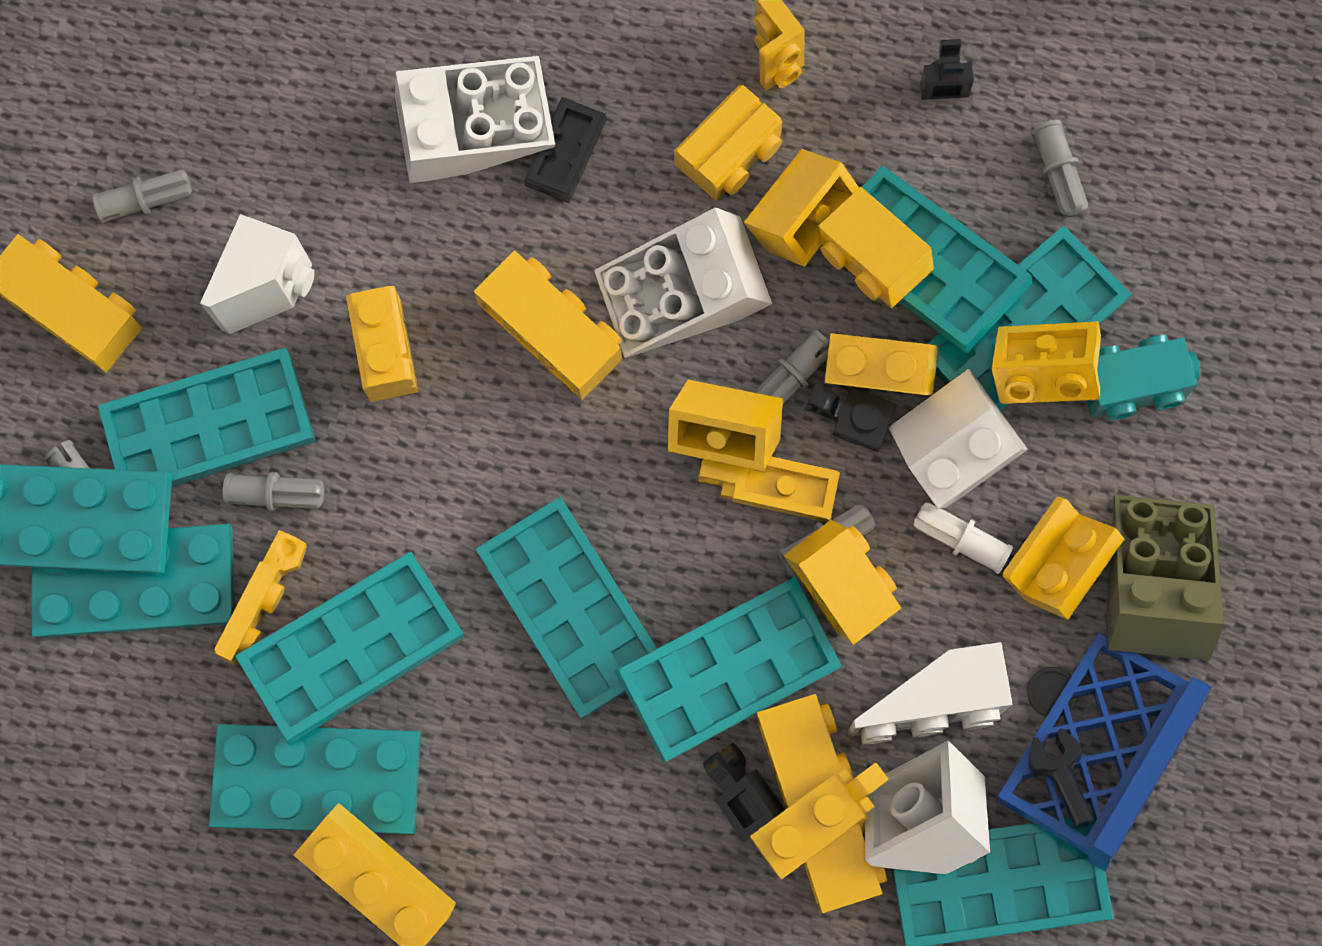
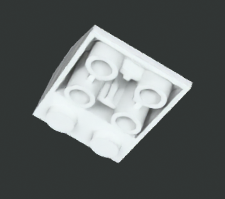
[395,56,555,183]
[594,208,772,358]
[848,642,1013,745]

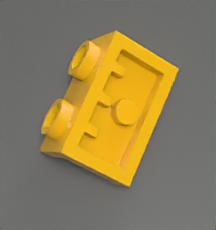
[753,0,805,91]
[992,321,1101,404]
[1003,497,1124,620]

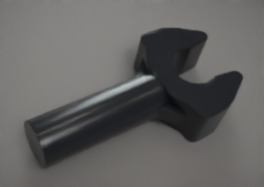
[1028,729,1094,829]

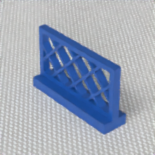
[997,633,1211,872]

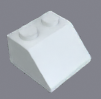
[200,214,314,334]
[888,369,1028,509]
[865,741,990,874]

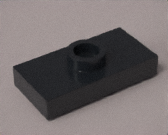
[524,97,606,203]

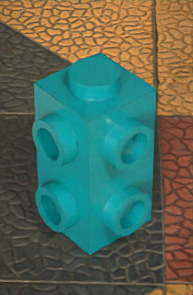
[1086,335,1200,421]

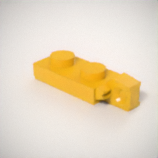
[698,456,840,523]
[214,530,307,665]
[750,763,889,880]

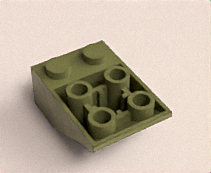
[1106,495,1224,661]

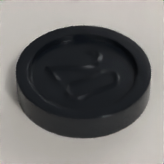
[1027,667,1078,717]

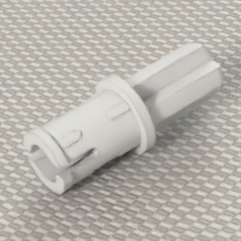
[913,502,1013,574]

